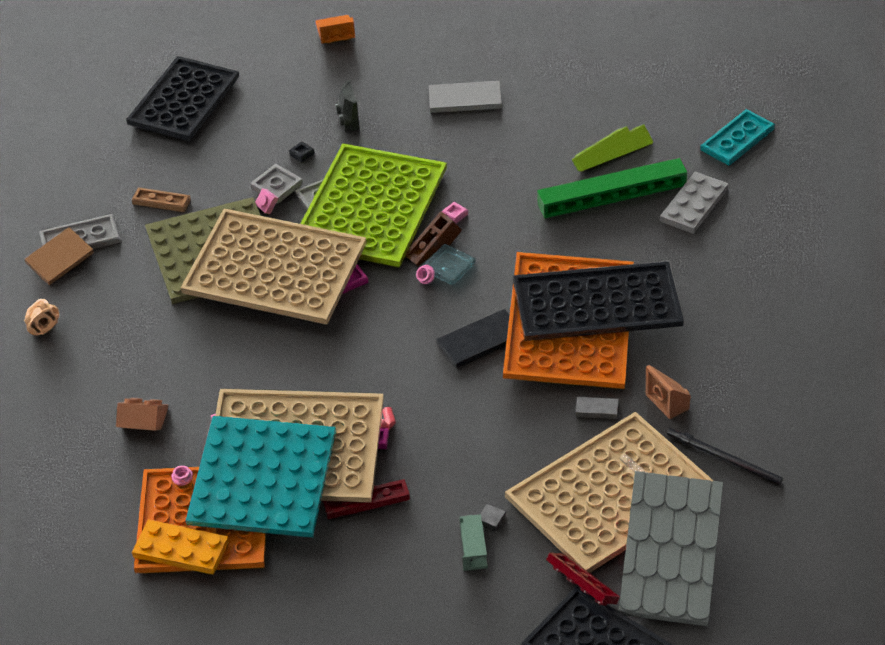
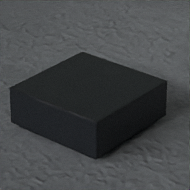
[289,141,315,163]

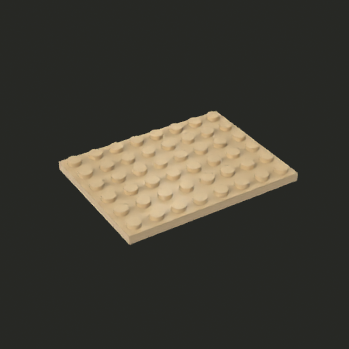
[181,208,367,324]
[215,389,384,502]
[505,412,713,573]

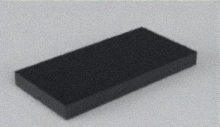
[436,309,510,368]

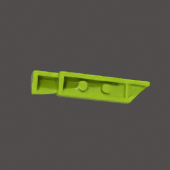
[572,124,653,172]

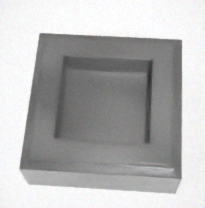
[481,504,506,531]

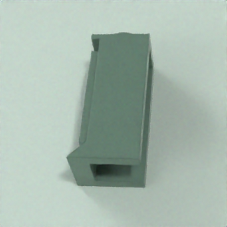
[459,514,488,571]

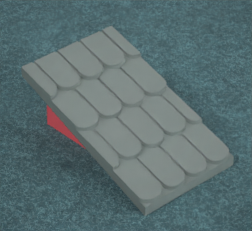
[619,471,723,626]

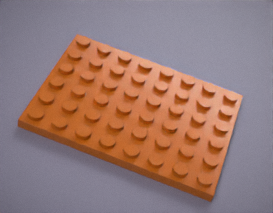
[503,252,634,389]

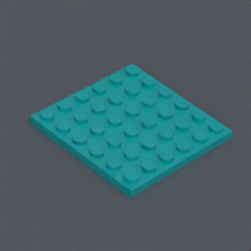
[185,416,336,538]

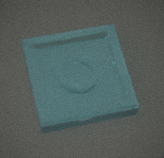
[422,244,476,285]

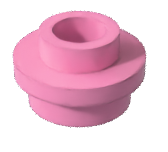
[416,265,435,284]
[171,466,193,485]

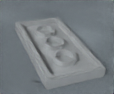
[429,81,502,113]
[39,214,121,249]

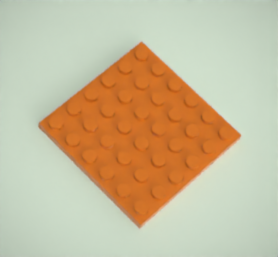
[134,467,266,573]

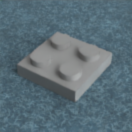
[250,164,303,204]

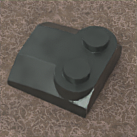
[335,80,360,131]

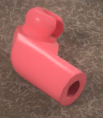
[381,407,396,430]

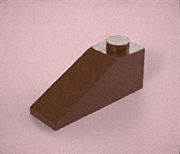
[405,211,462,266]

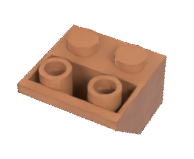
[116,398,168,431]

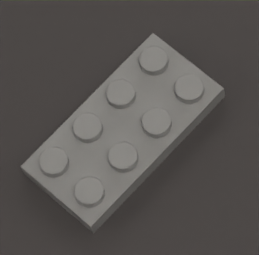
[660,172,729,234]

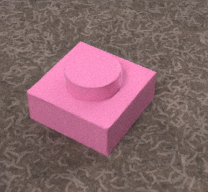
[255,188,279,214]

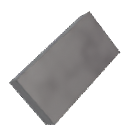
[576,397,618,419]

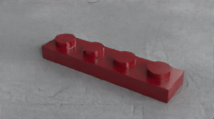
[323,479,410,519]
[546,552,620,606]

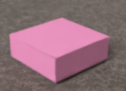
[441,202,468,224]

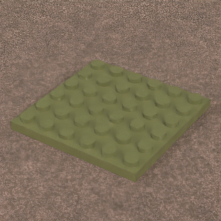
[145,197,261,304]

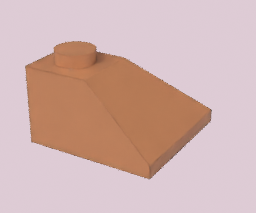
[646,365,691,419]

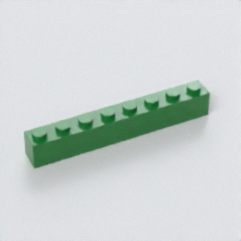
[537,158,687,218]

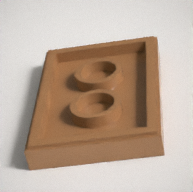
[25,227,94,285]

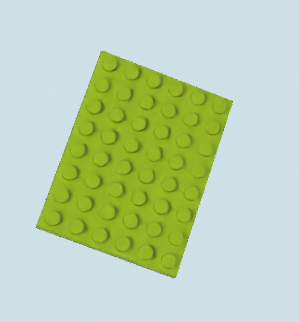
[300,143,447,267]

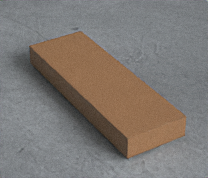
[132,187,191,212]

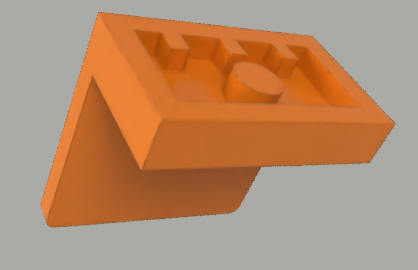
[316,15,355,44]

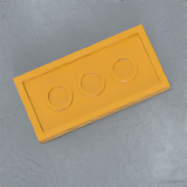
[132,520,229,575]

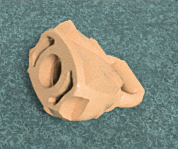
[24,299,59,336]

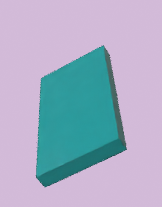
[700,109,775,166]

